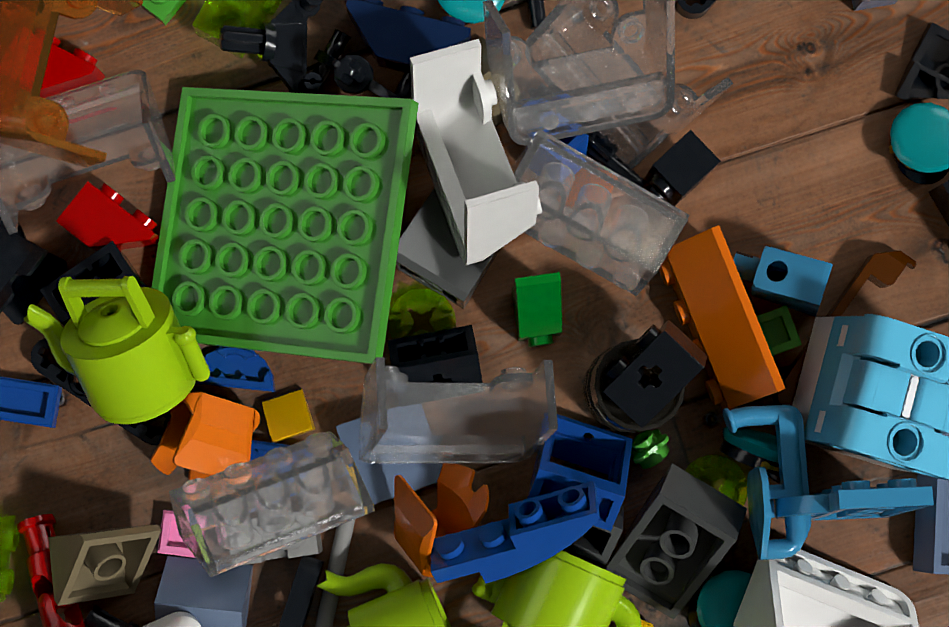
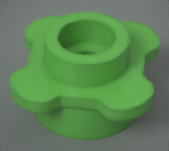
[630,429,670,469]

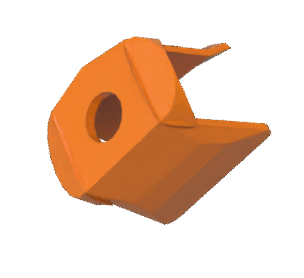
[150,391,260,484]
[394,463,489,577]

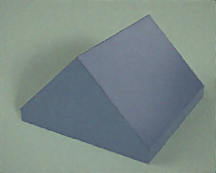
[154,555,254,627]

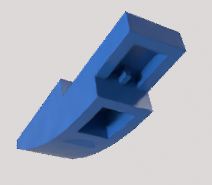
[431,481,600,584]

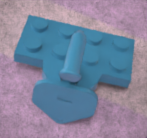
[723,405,934,560]

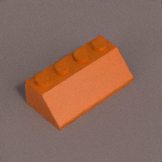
[657,225,786,410]

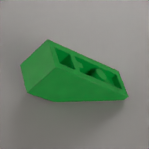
[511,272,562,347]

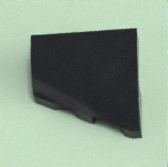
[895,22,949,99]

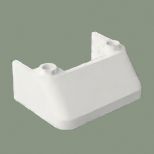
[410,39,542,266]
[733,549,919,627]

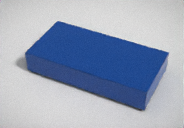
[0,377,62,428]

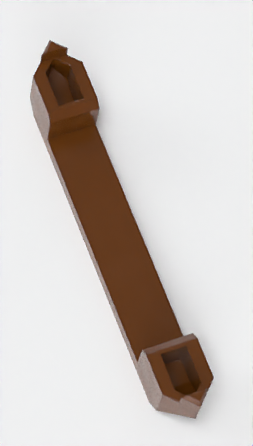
[772,250,917,406]

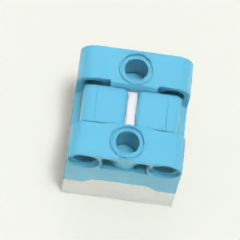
[792,314,949,480]

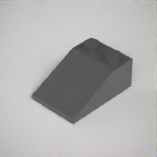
[604,463,747,620]

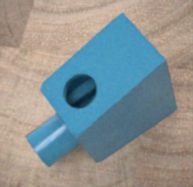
[734,246,833,317]

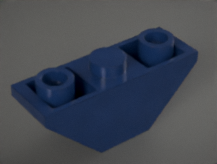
[346,0,471,73]

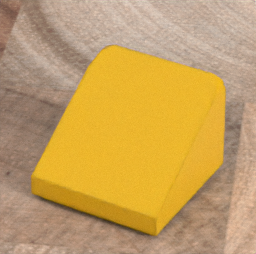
[262,389,315,443]

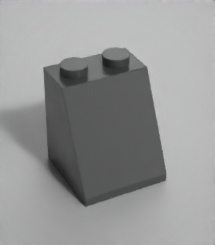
[396,187,500,309]

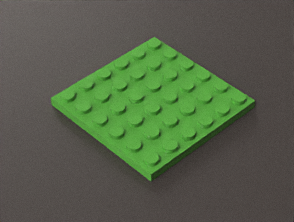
[151,87,419,366]

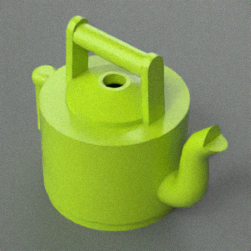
[24,276,210,424]
[472,550,642,627]
[317,563,451,627]

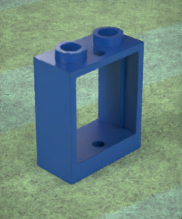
[527,412,633,531]

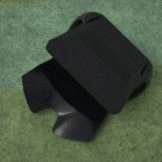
[0,214,67,325]

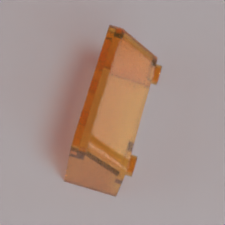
[0,0,143,167]

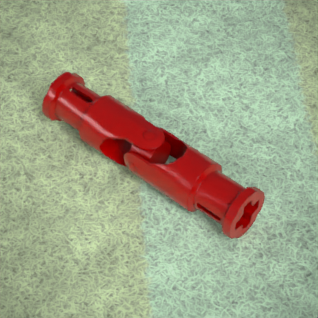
[17,514,85,627]

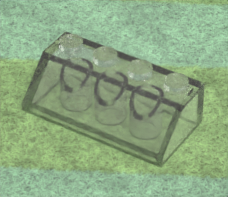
[511,129,689,296]
[169,431,375,577]

